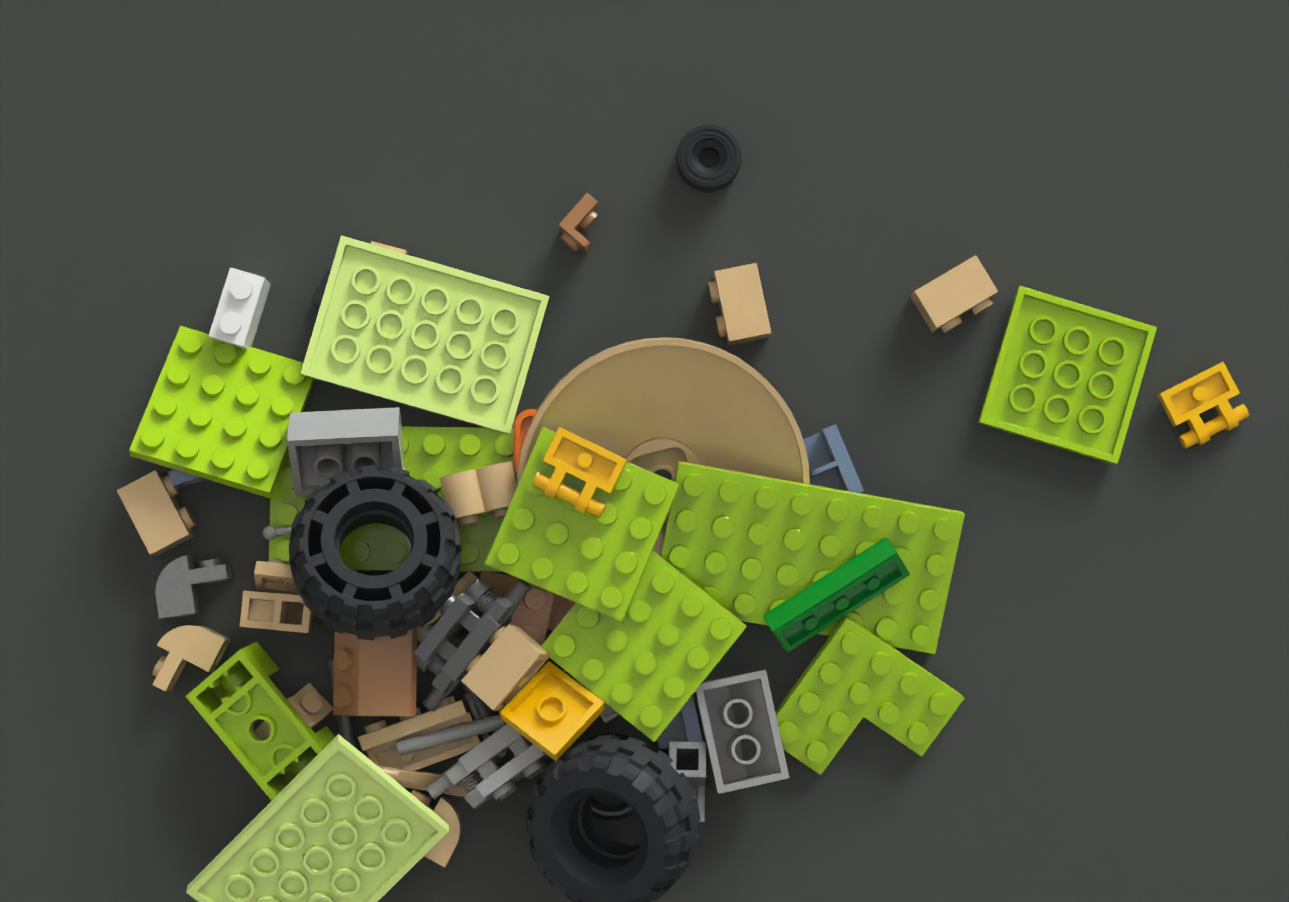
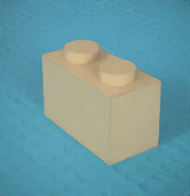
[910,255,998,333]
[708,263,771,346]
[117,470,196,556]
[461,624,550,711]

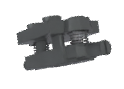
[414,578,531,711]

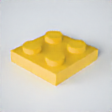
[499,661,605,761]

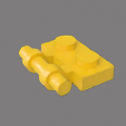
[1157,362,1250,449]
[532,427,627,518]

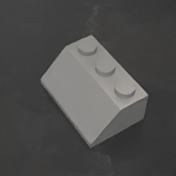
[287,407,404,496]
[693,670,790,794]

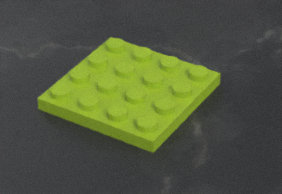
[978,286,1157,465]
[129,326,315,498]
[485,427,680,622]
[541,551,747,742]

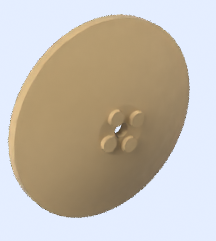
[517,337,810,555]

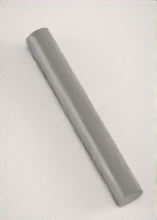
[396,714,506,756]

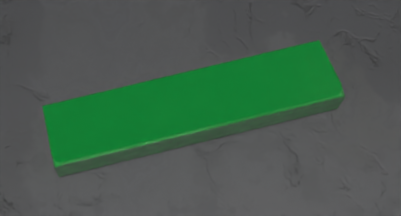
[764,538,910,653]

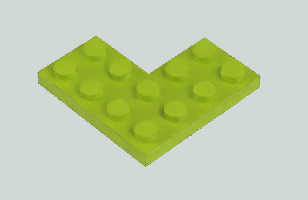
[775,615,965,775]

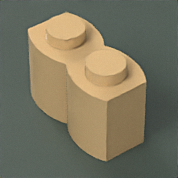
[440,461,517,526]

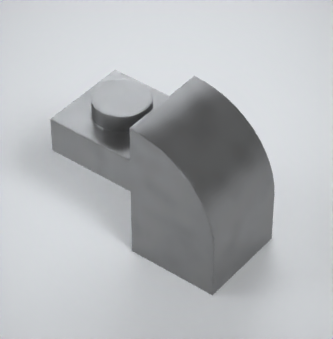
[155,555,233,619]
[668,741,706,826]

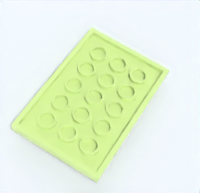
[300,235,549,434]
[186,734,449,902]

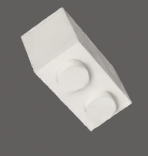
[209,267,271,350]

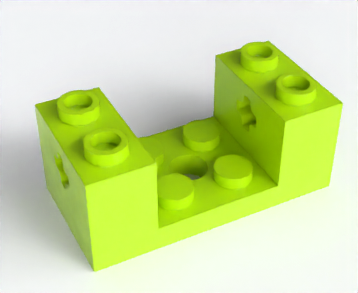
[185,642,335,801]

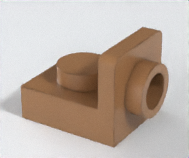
[559,193,599,253]

